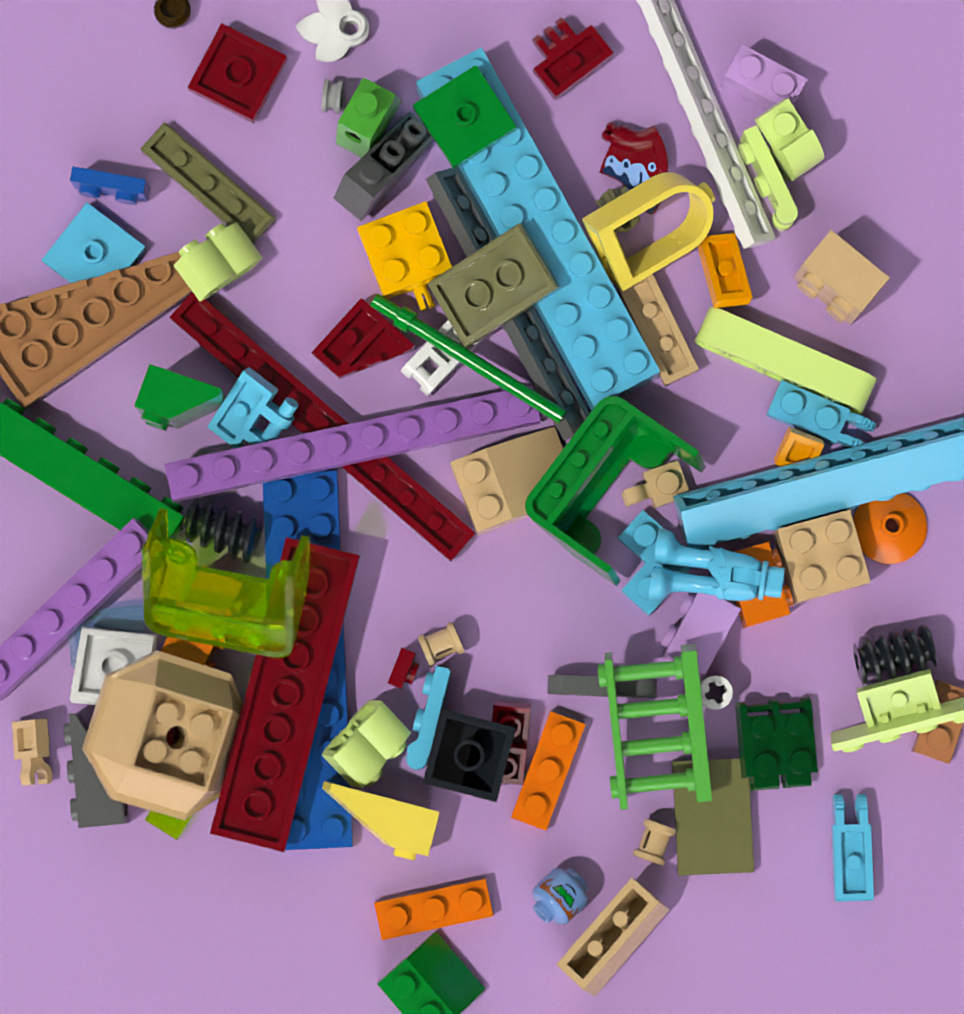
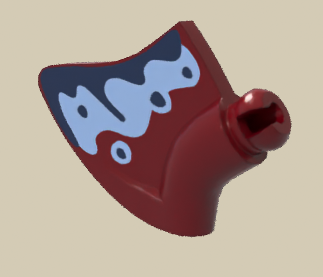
[600,122,668,215]

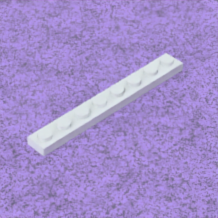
[636,0,776,249]

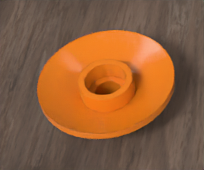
[853,493,927,564]

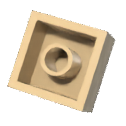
[794,230,890,325]
[772,510,871,605]

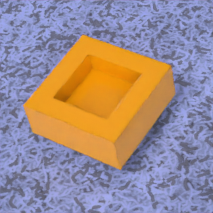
[774,427,825,467]

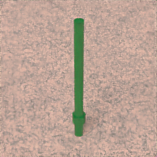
[371,294,567,424]

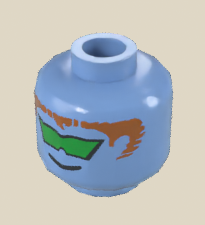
[532,868,589,925]

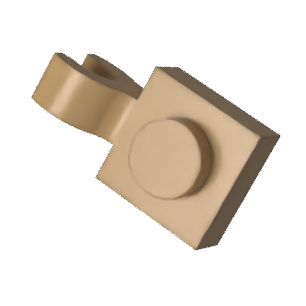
[621,461,689,509]
[12,719,52,786]

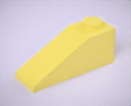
[322,781,440,861]

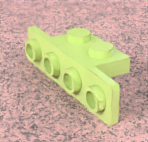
[831,669,964,752]

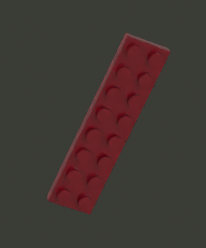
[210,537,360,852]

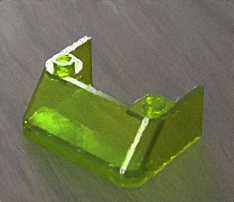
[142,509,309,658]

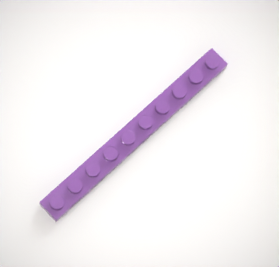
[164,385,541,503]

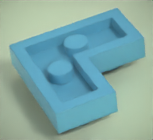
[617,510,692,616]

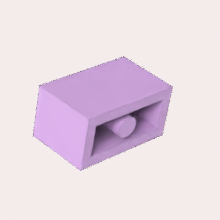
[721,44,807,111]
[661,592,741,677]

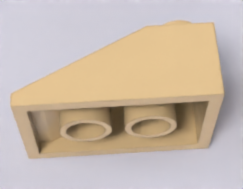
[450,427,563,536]

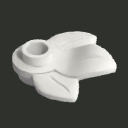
[296,0,370,62]

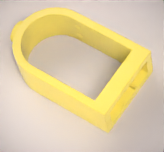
[582,172,715,291]

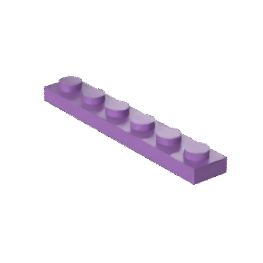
[0,518,162,700]

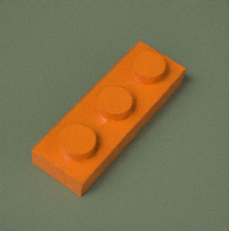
[510,711,586,831]
[374,878,493,940]

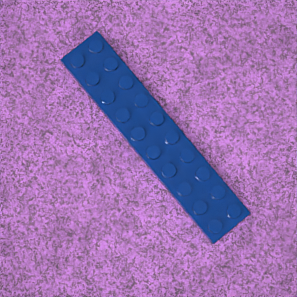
[263,471,353,850]

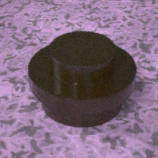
[154,0,191,29]

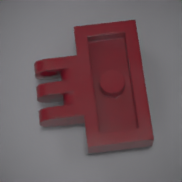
[532,17,614,101]

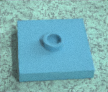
[41,202,147,283]

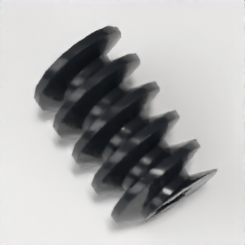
[179,497,264,564]
[853,625,937,684]

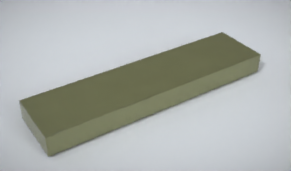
[140,122,276,245]

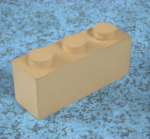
[556,878,670,996]

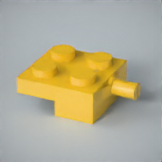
[357,201,452,311]

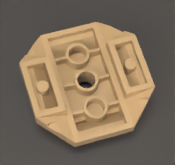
[82,651,243,820]

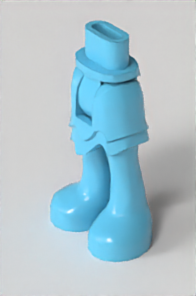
[649,529,785,601]

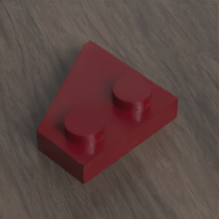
[311,298,415,379]

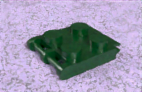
[735,697,818,791]

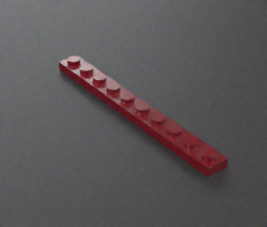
[169,292,475,562]

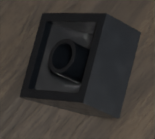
[422,709,516,803]

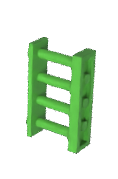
[598,644,712,810]

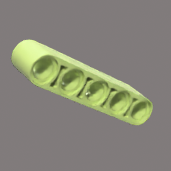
[695,307,877,415]

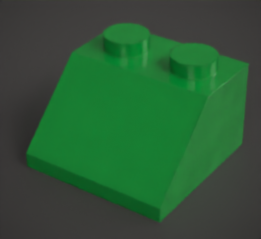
[134,364,226,431]
[377,931,485,1014]

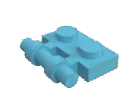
[207,367,299,449]

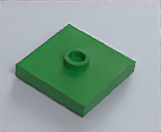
[413,65,517,170]

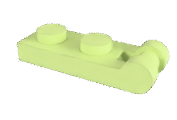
[738,125,798,231]

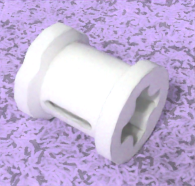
[700,675,733,711]

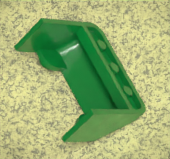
[525,396,706,587]

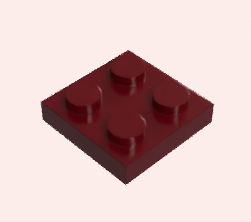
[187,23,288,124]

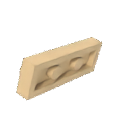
[616,274,699,387]

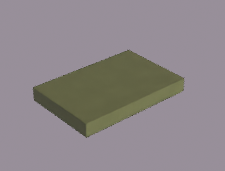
[427,223,561,347]
[672,758,754,876]

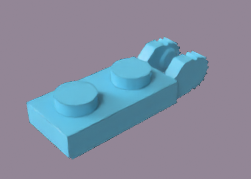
[766,380,876,448]
[405,666,451,770]
[831,794,874,902]

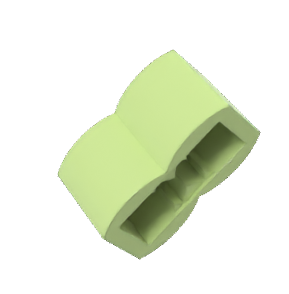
[173,222,263,302]
[322,700,411,788]

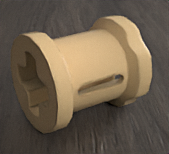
[417,622,465,667]
[632,819,676,866]

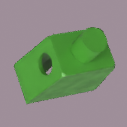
[336,78,402,158]

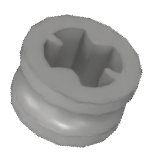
[321,79,344,114]

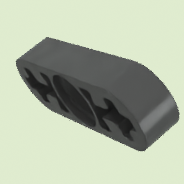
[547,675,657,698]

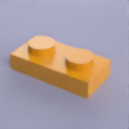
[697,233,752,308]

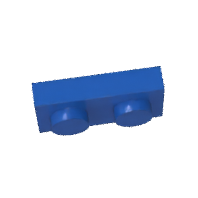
[70,166,150,205]

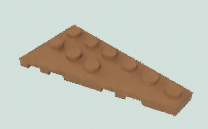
[0,252,192,409]

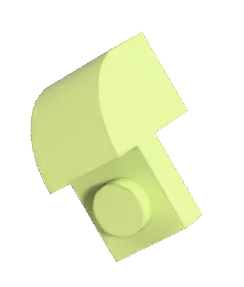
[754,98,824,182]

